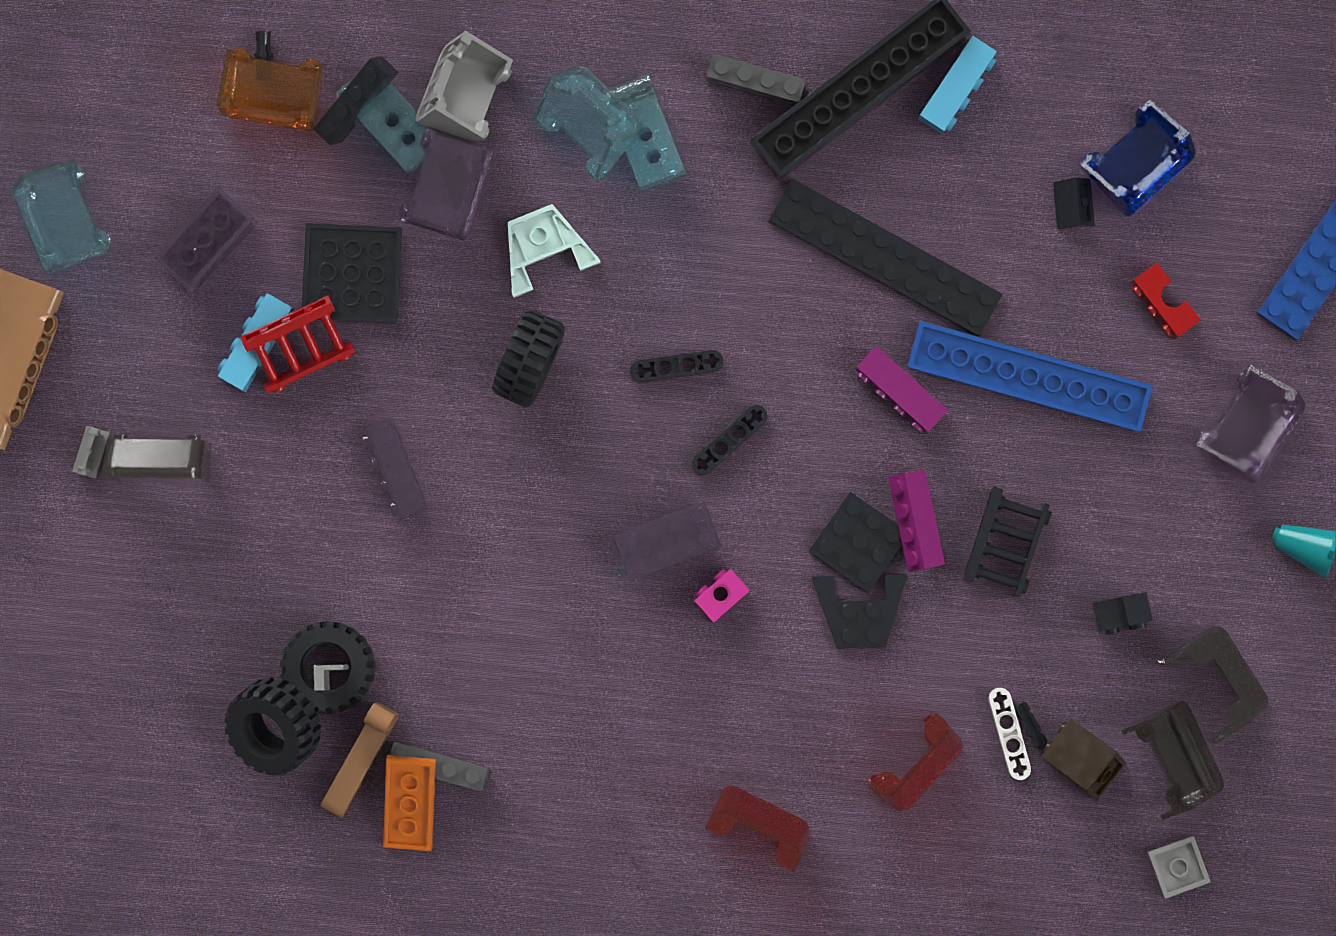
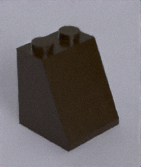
[1041,718,1126,801]

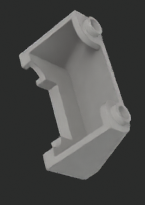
[415,31,513,143]

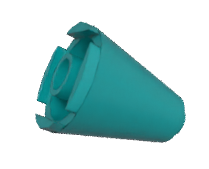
[1271,524,1336,578]

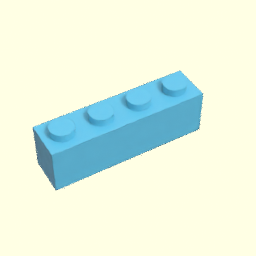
[918,36,997,135]
[218,293,295,393]

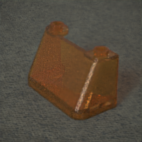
[217,48,323,131]

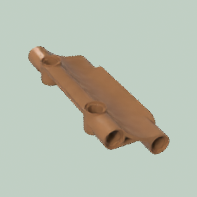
[0,269,64,451]

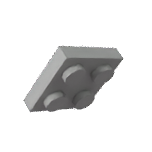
[1147,836,1211,899]

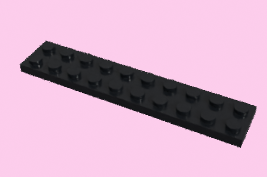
[769,179,1003,337]

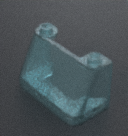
[533,66,642,182]
[13,160,111,275]

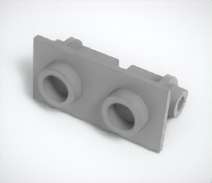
[72,425,110,479]

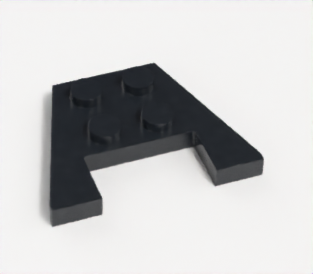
[812,574,907,649]

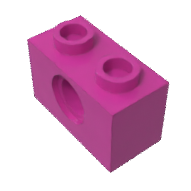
[694,569,750,623]

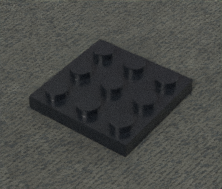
[809,492,902,593]

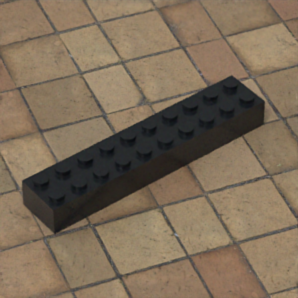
[750,0,971,182]

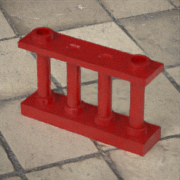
[240,296,355,394]

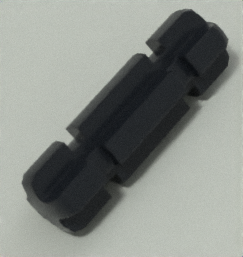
[1015,702,1047,748]

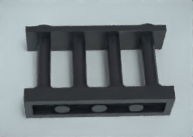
[963,487,1052,598]

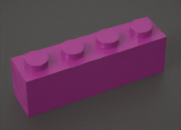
[856,346,948,434]
[888,470,945,572]

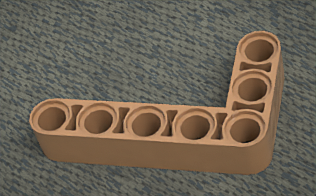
[320,702,400,818]

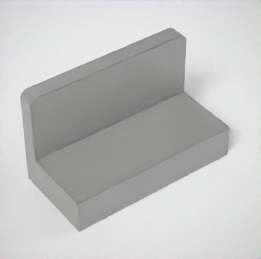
[314,665,348,691]

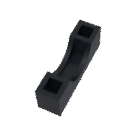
[313,56,399,146]

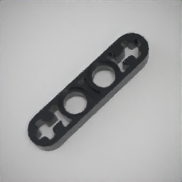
[630,350,723,383]
[692,405,767,476]

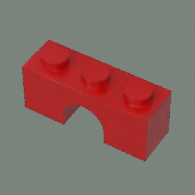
[1130,263,1201,340]

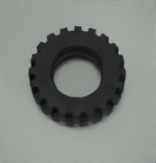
[492,310,566,407]
[280,621,376,714]
[224,678,321,776]

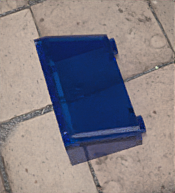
[1080,100,1196,216]

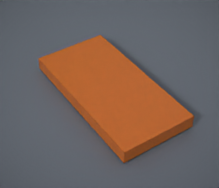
[383,755,436,851]

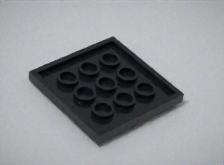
[301,223,403,324]

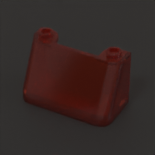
[866,711,963,811]
[705,786,809,872]

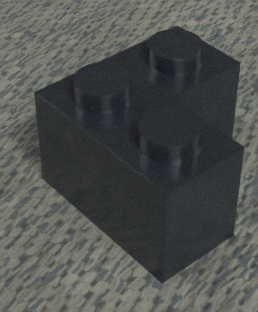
[1092,592,1153,635]

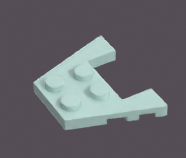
[508,204,601,298]

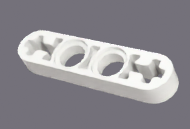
[988,688,1031,780]

